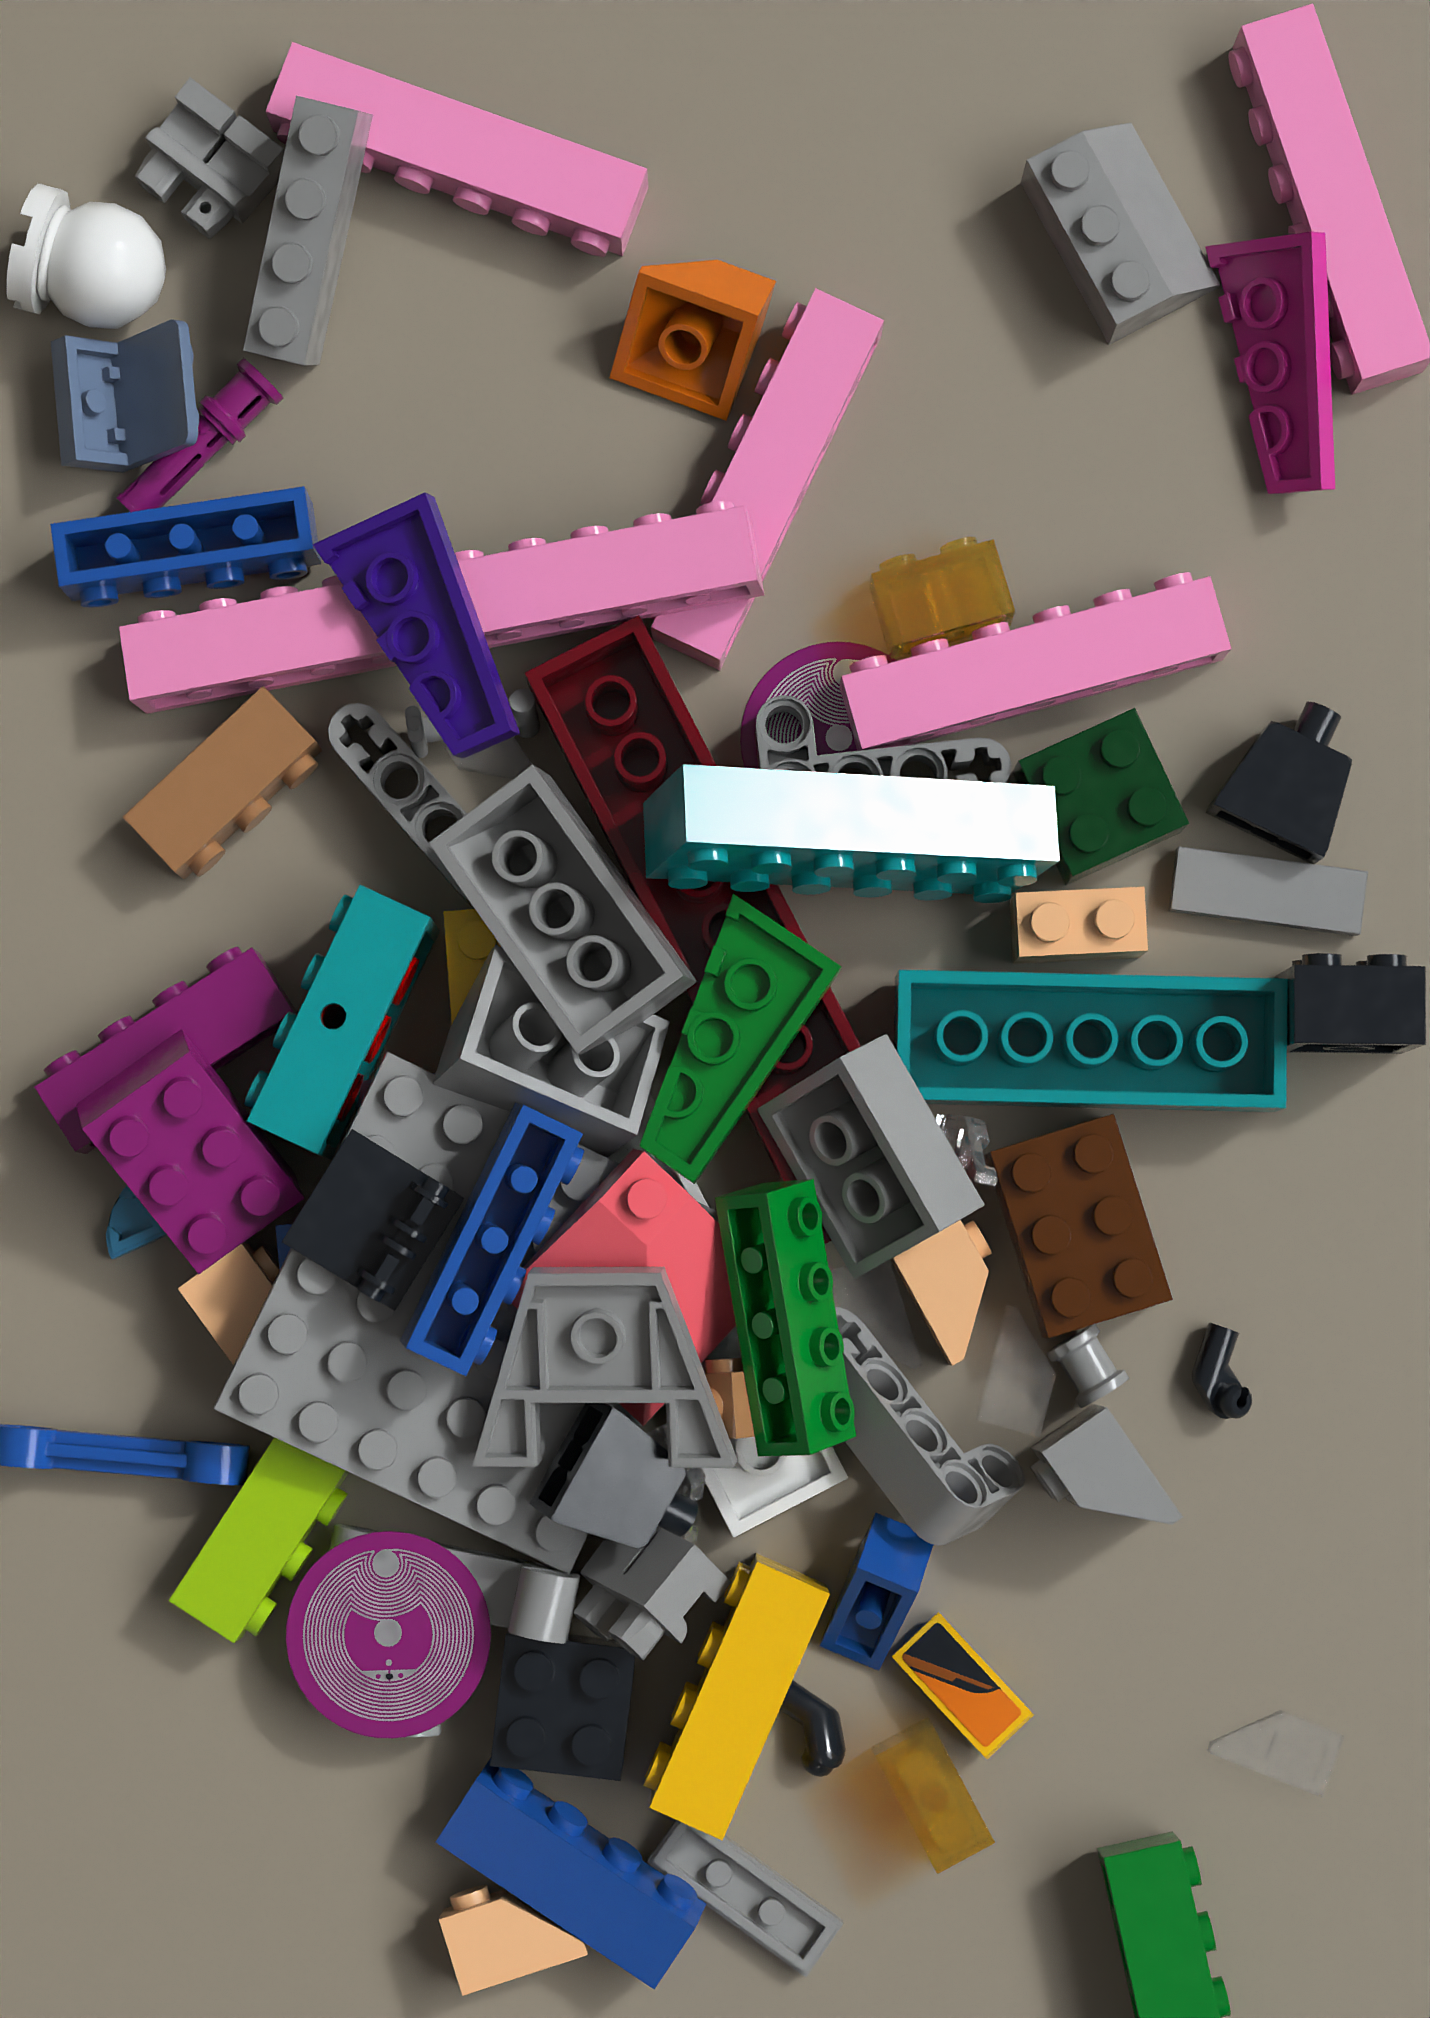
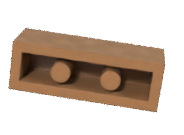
[123,686,322,879]

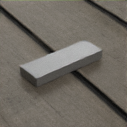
[1168,846,1368,936]
[647,1820,844,1977]

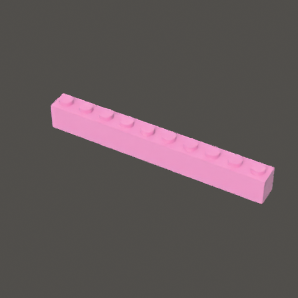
[119,501,764,714]

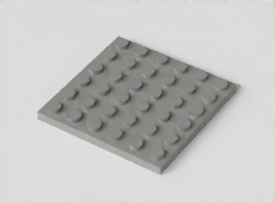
[213,1052,719,1574]

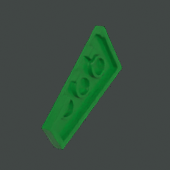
[639,894,842,1184]

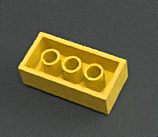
[643,1553,830,1840]

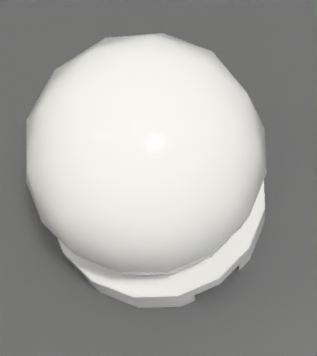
[7,184,166,329]

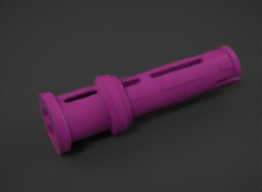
[116,357,284,512]

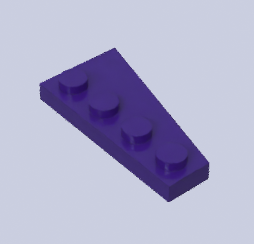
[312,492,520,759]

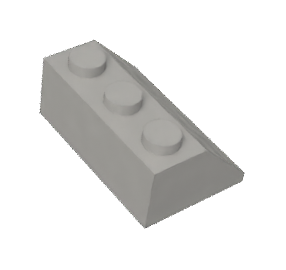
[1021,123,1220,345]
[432,945,670,1158]
[757,1034,985,1279]

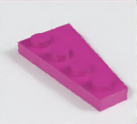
[1205,231,1335,494]

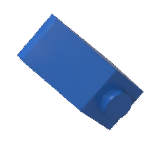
[820,1513,934,1671]

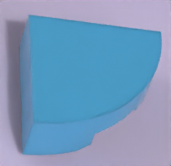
[106,1186,167,1259]

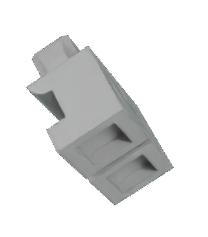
[135,77,285,239]
[573,1526,731,1661]

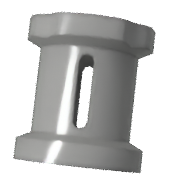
[1046,1324,1129,1408]

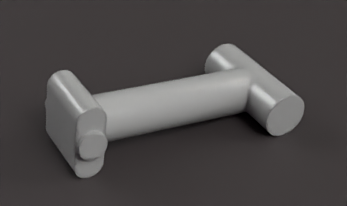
[405,689,540,758]

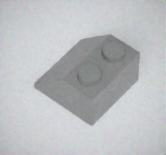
[1030,1404,1183,1525]

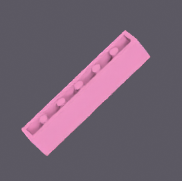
[1228,3,1430,395]
[266,42,648,257]
[650,288,884,671]
[839,572,1231,751]

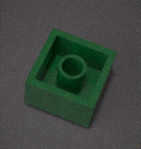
[1012,708,1189,886]

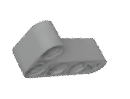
[755,695,1011,783]
[328,703,474,908]
[835,1307,1025,1546]
[329,1524,581,1644]

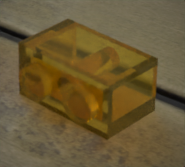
[869,537,1015,659]
[872,1717,995,1874]

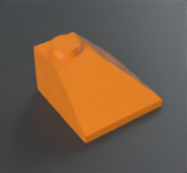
[609,259,776,421]

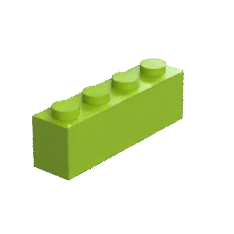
[169,1437,349,1643]

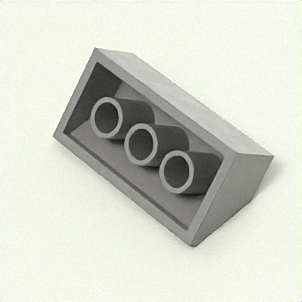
[429,765,697,1055]

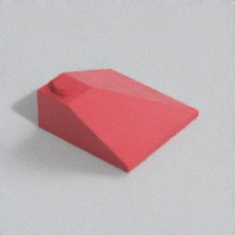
[511,1148,736,1426]

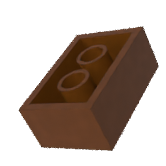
[985,1114,1173,1338]

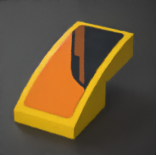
[892,1612,1034,1760]

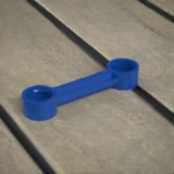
[0,1424,250,1485]

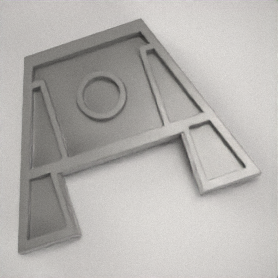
[472,1267,737,1468]

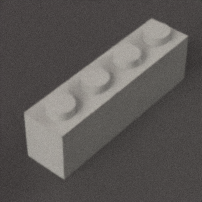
[243,96,373,366]

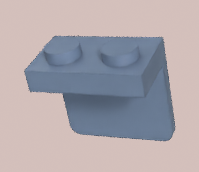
[51,319,199,473]

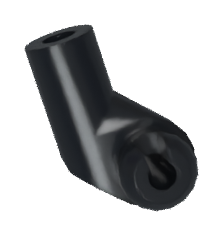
[1192,1323,1252,1419]
[780,1680,846,1777]

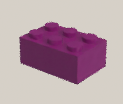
[76,1029,304,1274]

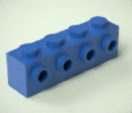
[50,486,321,608]
[400,1102,584,1376]
[436,1759,706,1989]

